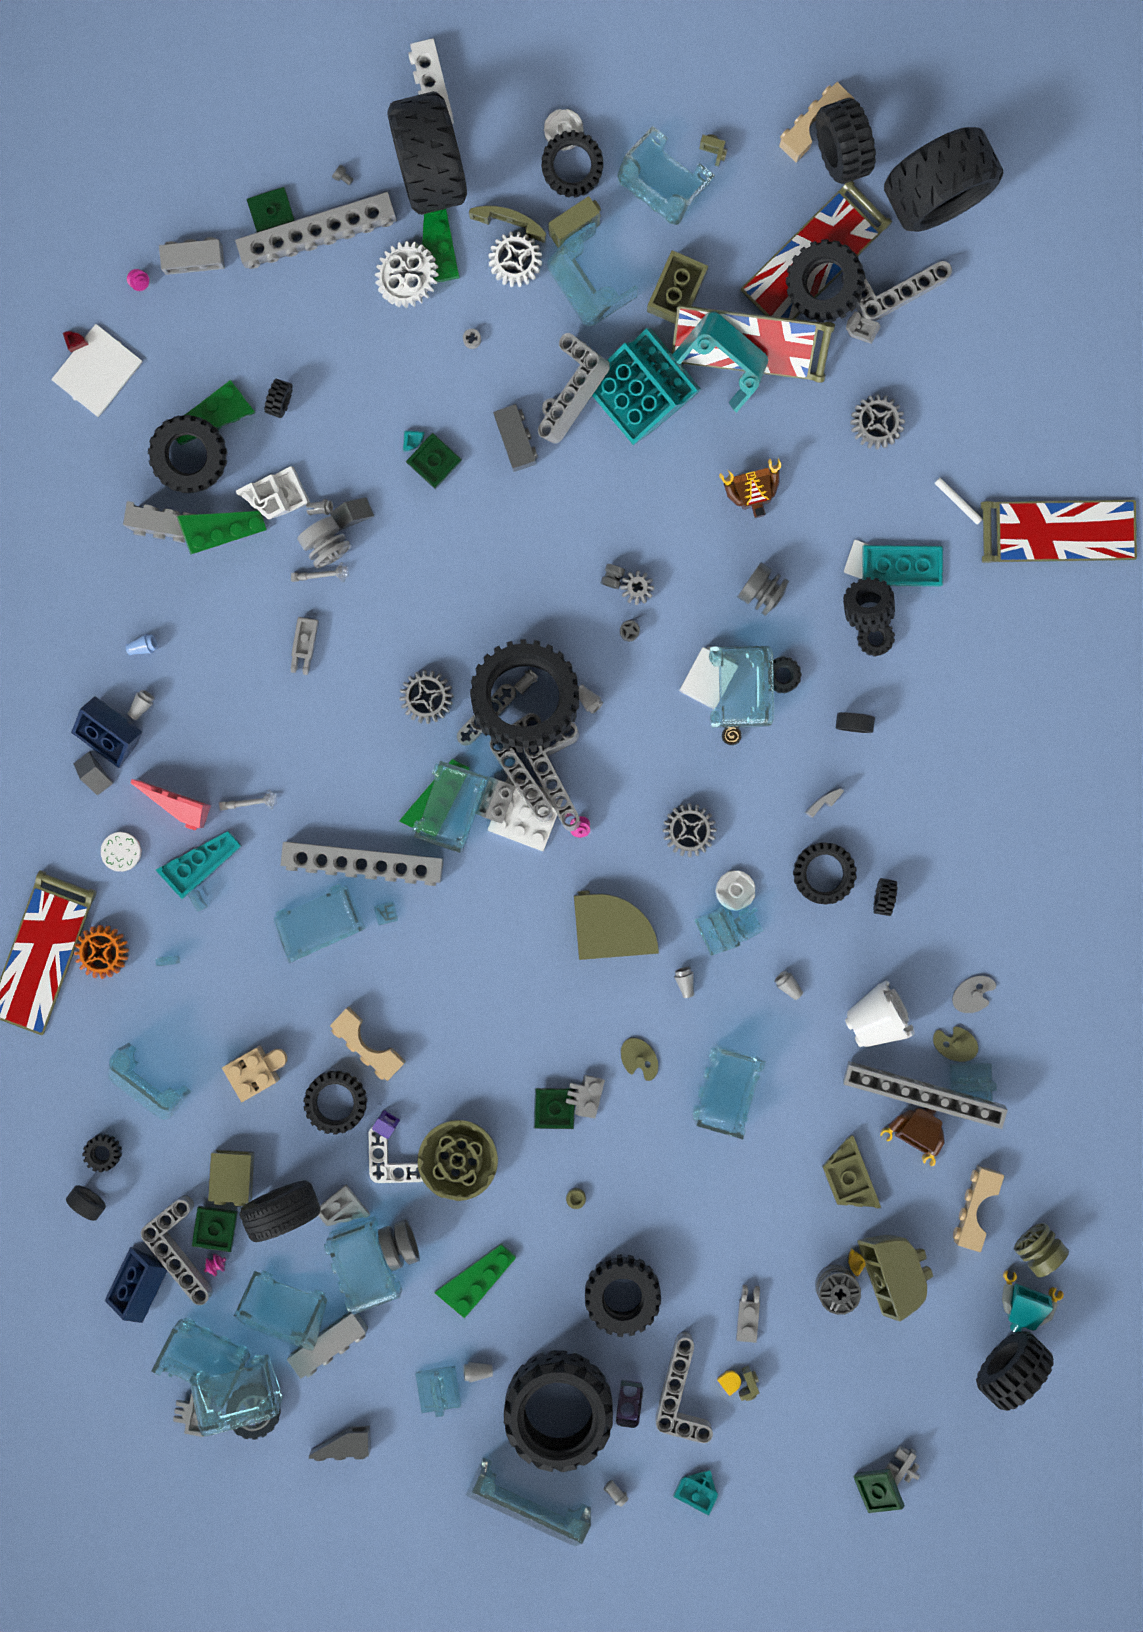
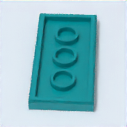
[862,545,943,587]

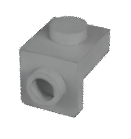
[846,311,881,344]

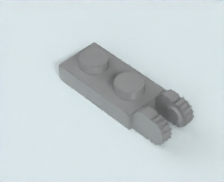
[291,617,319,675]
[736,1285,760,1343]

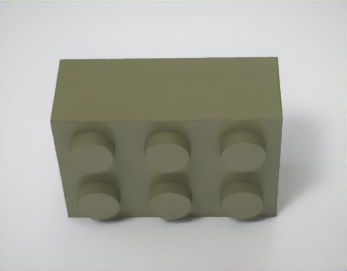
[647,250,708,324]

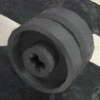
[378,1219,420,1271]

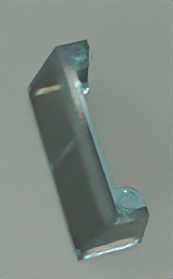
[466,1457,591,1546]

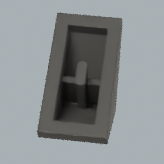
[330,498,374,531]
[73,752,114,795]

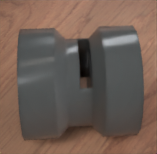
[600,564,625,589]

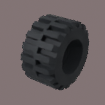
[843,577,895,632]

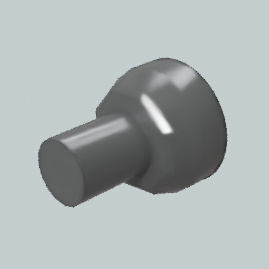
[332,164,354,185]

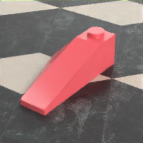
[130,779,211,830]

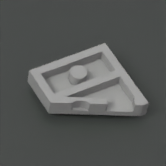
[318,1184,370,1226]

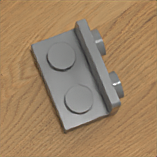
[476,777,515,823]

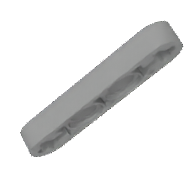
[457,684,516,746]

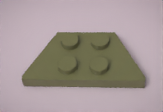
[822,1135,881,1209]

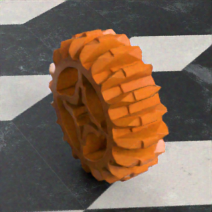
[74,925,129,979]

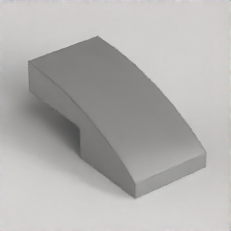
[804,789,844,818]

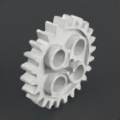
[375,241,439,308]

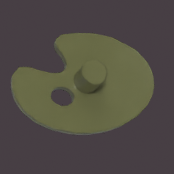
[933,1026,979,1062]
[621,1038,658,1081]

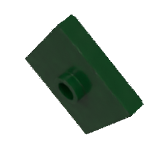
[246,187,295,233]
[405,432,462,490]
[533,1088,575,1129]
[192,1206,238,1252]
[853,1469,905,1513]

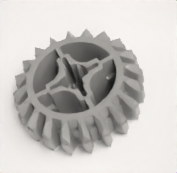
[850,394,905,450]
[399,670,453,724]
[662,803,717,857]

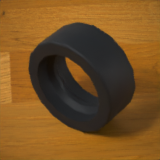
[835,712,875,733]
[66,1185,106,1221]

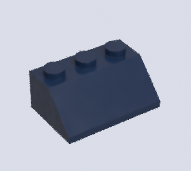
[71,696,142,768]
[105,1247,167,1323]

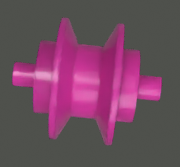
[127,269,149,291]
[570,816,590,838]
[204,1253,226,1276]

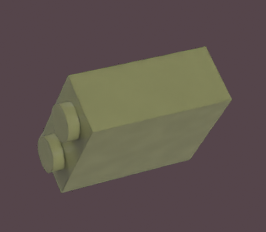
[549,196,601,252]
[208,1150,254,1206]

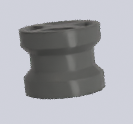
[620,620,640,642]

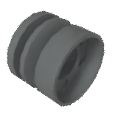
[737,562,789,616]
[815,1265,861,1315]

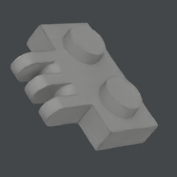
[566,1075,605,1118]
[173,1392,212,1437]

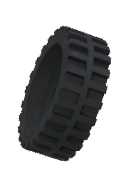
[470,639,579,753]

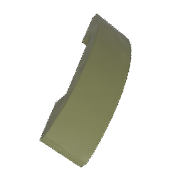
[469,206,546,243]

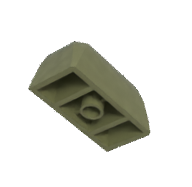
[857,1235,933,1322]

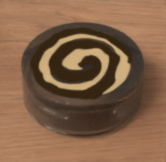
[721,726,742,746]

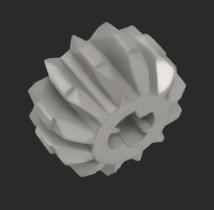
[620,571,654,605]

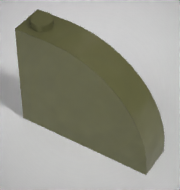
[574,890,659,960]

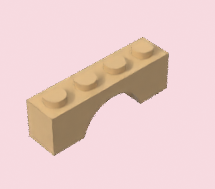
[779,82,854,163]
[330,1007,406,1081]
[953,1165,1004,1252]

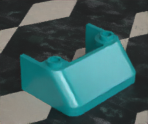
[672,311,768,413]

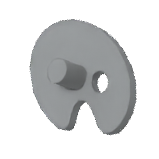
[952,976,996,1013]

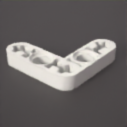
[369,1126,423,1183]

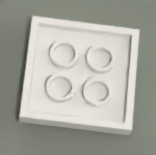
[487,777,563,851]

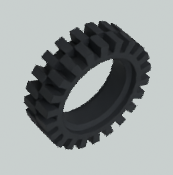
[541,130,603,198]
[793,842,857,905]
[303,1070,367,1135]

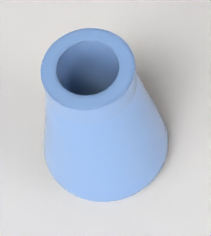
[126,634,157,655]

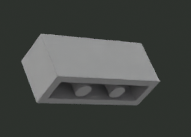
[159,237,225,275]

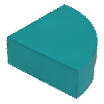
[403,431,425,452]

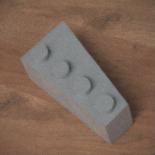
[123,501,197,543]

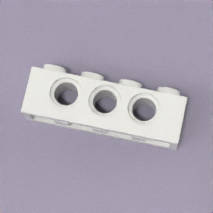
[408,38,454,124]

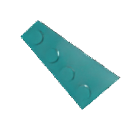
[155,831,242,899]

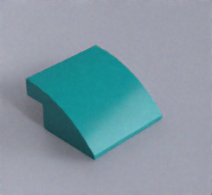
[592,328,702,445]

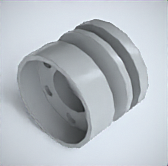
[297,516,351,569]

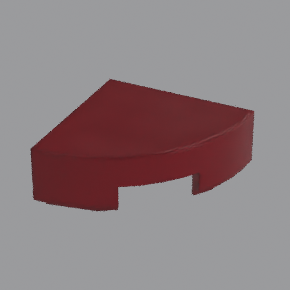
[63,331,89,352]

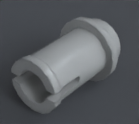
[306,499,333,515]
[514,669,538,695]
[603,1480,629,1507]

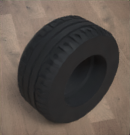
[240,1180,321,1242]

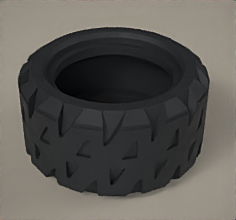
[387,91,467,215]
[884,127,1004,232]
[503,1350,613,1472]

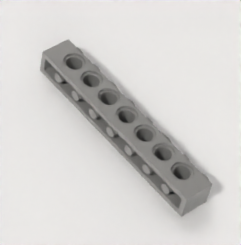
[235,192,397,269]
[280,842,444,886]
[843,1061,1008,1129]

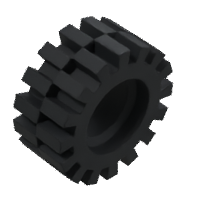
[264,378,293,418]
[857,624,895,657]
[764,657,802,693]
[873,878,898,916]
[82,1134,122,1172]

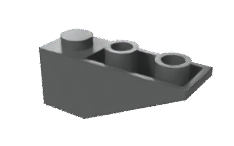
[309,1426,371,1461]

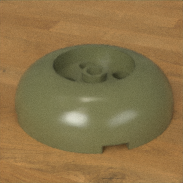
[417,1120,498,1201]

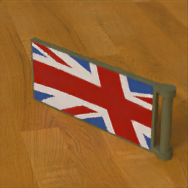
[741,181,893,319]
[672,305,835,383]
[981,500,1137,563]
[0,870,97,1035]

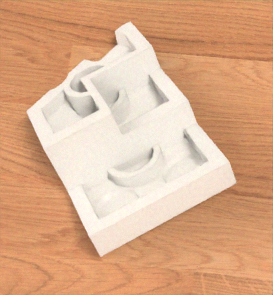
[236,466,310,519]

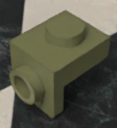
[699,134,728,167]
[738,1366,760,1401]

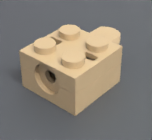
[222,1045,287,1103]

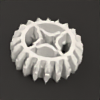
[488,232,542,287]

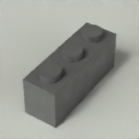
[493,404,538,472]

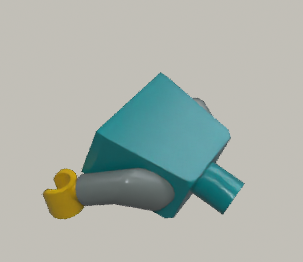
[1002,1270,1064,1333]

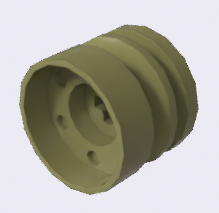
[1014,1223,1069,1277]

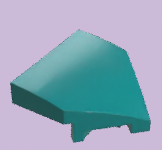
[673,1470,718,1516]

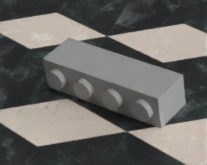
[287,1308,368,1379]

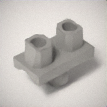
[885,1446,920,1486]

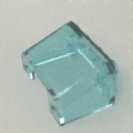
[617,126,715,225]

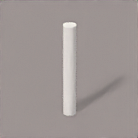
[935,478,983,525]

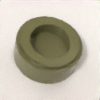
[566,1188,586,1209]

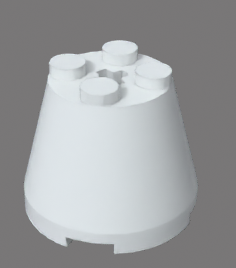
[845,981,915,1047]

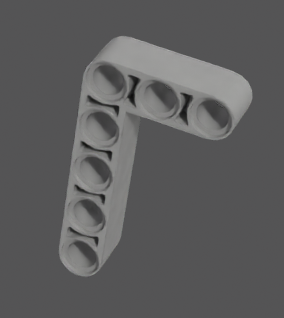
[841,261,952,321]
[538,333,610,444]
[490,713,553,822]
[524,722,580,831]
[141,1196,212,1305]
[655,1332,713,1443]

